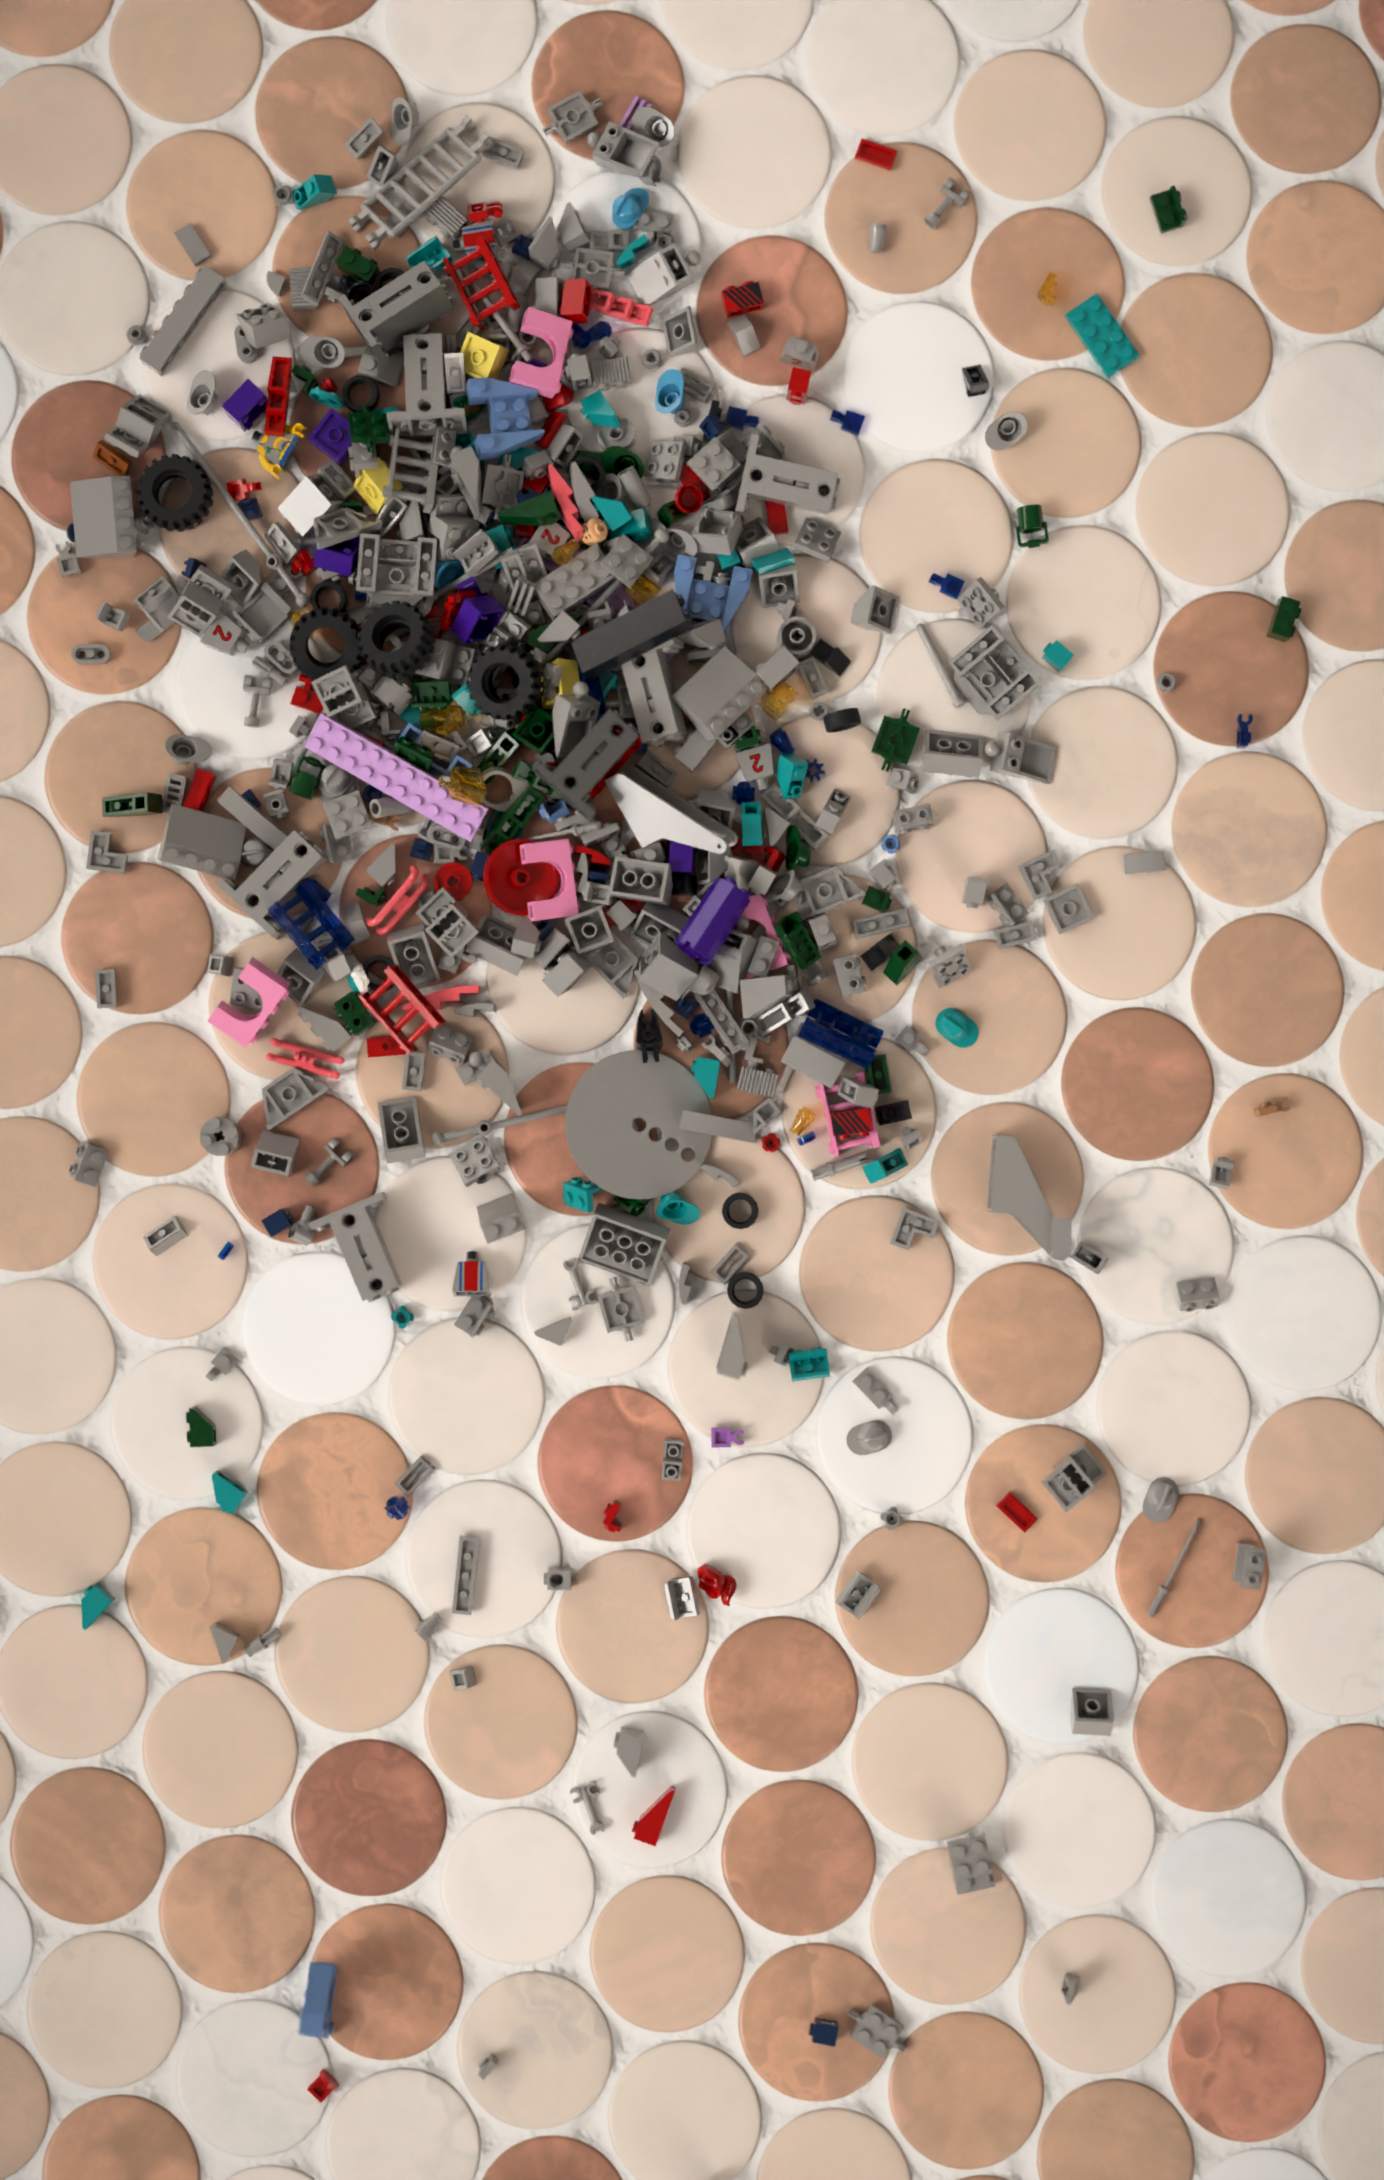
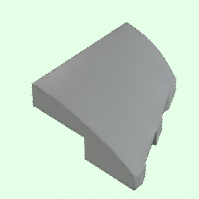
[724,855,759,892]

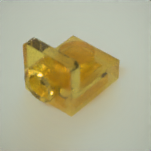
[1037,271,1057,306]

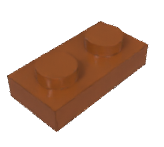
[92,440,132,476]

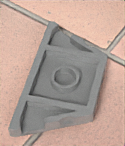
[313,507,382,550]
[796,866,866,920]
[572,932,639,999]
[262,1067,330,1131]

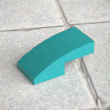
[617,234,648,269]

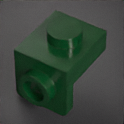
[291,365,318,397]

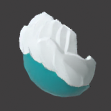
[347,964,370,993]

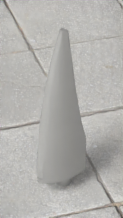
[368,490,411,539]

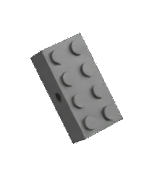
[533,543,617,621]

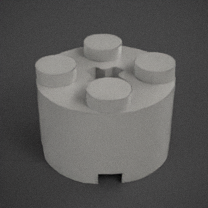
[777,616,816,659]
[369,676,413,717]
[200,1117,242,1156]

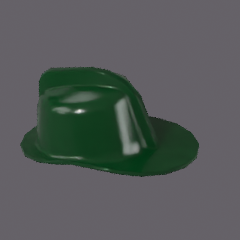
[601,446,645,479]
[785,825,811,870]

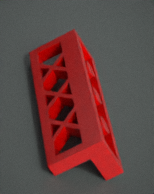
[183,768,217,812]

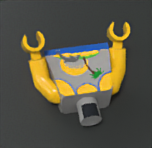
[251,423,307,480]

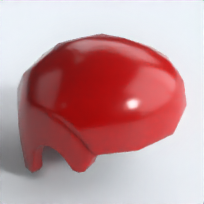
[675,484,703,514]

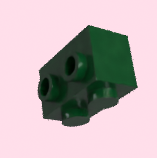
[336,246,380,286]
[1266,596,1301,642]
[334,991,376,1036]
[864,1054,892,1094]

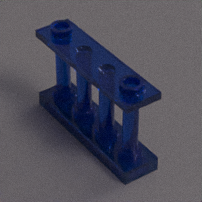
[268,880,355,970]

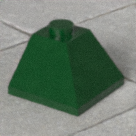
[512,706,555,756]

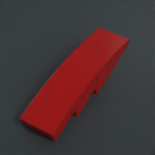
[264,356,292,437]

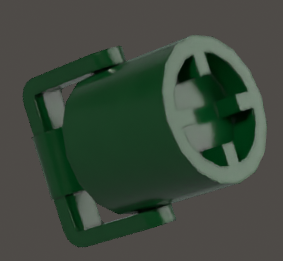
[1016,505,1049,548]
[288,755,326,800]

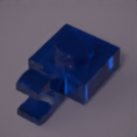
[725,406,759,430]
[830,410,865,436]
[929,573,965,600]
[1236,714,1253,749]

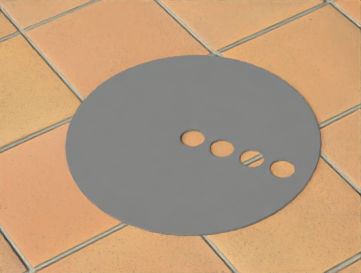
[565,1050,712,1200]

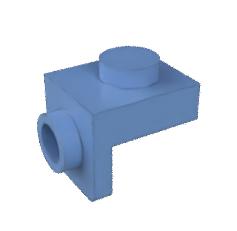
[538,799,571,825]

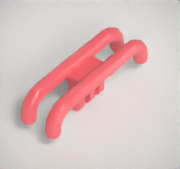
[365,865,429,935]
[266,1038,345,1079]

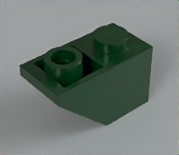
[883,940,923,985]
[186,1407,217,1447]

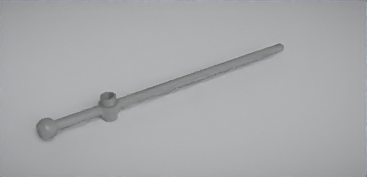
[172,422,310,608]
[509,528,669,700]
[431,1105,567,1147]

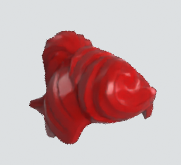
[697,1564,737,1606]

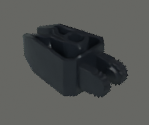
[636,1009,663,1063]

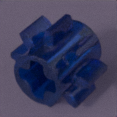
[805,758,825,783]
[732,782,755,805]
[690,1013,714,1038]
[384,1496,410,1520]

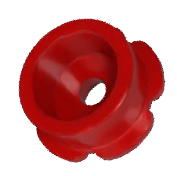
[321,377,338,393]
[761,1133,780,1152]

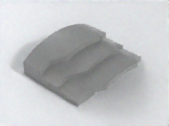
[356,533,438,606]
[948,625,1042,721]

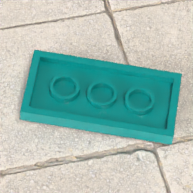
[1065,293,1140,379]

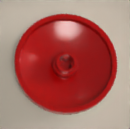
[483,839,559,916]

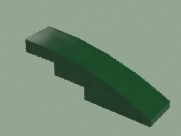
[511,759,589,802]
[479,785,545,854]

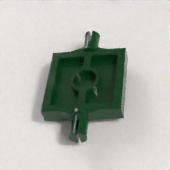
[348,405,390,452]
[871,708,920,772]

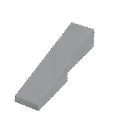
[761,783,830,852]

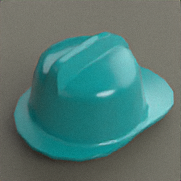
[935,1008,978,1048]
[656,1193,700,1225]

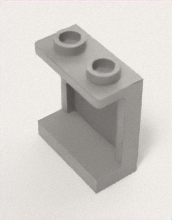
[233,582,294,644]
[1232,1542,1266,1590]

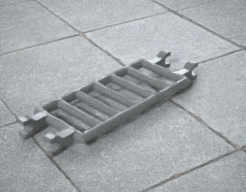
[348,115,494,250]

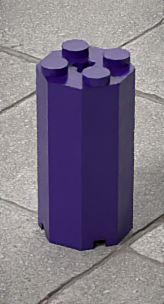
[675,877,751,964]

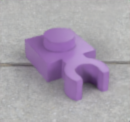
[711,1427,744,1448]

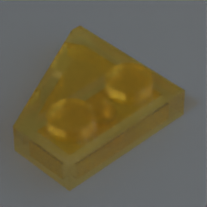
[623,574,661,607]

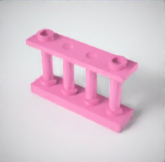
[815,1072,881,1157]

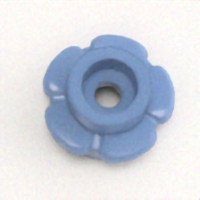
[881,835,900,854]

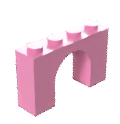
[509,307,573,398]
[519,839,580,921]
[741,894,790,979]
[208,957,291,1047]

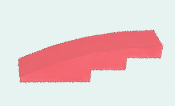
[590,289,654,327]
[548,464,583,541]
[402,985,480,1011]

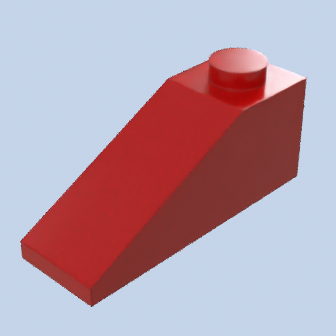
[631,1786,675,1847]

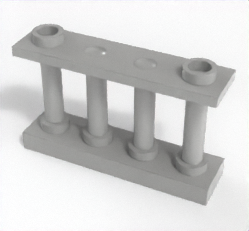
[382,428,438,514]

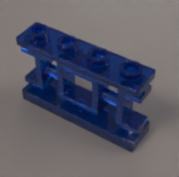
[798,999,884,1069]

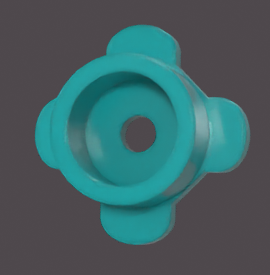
[391,1305,414,1329]

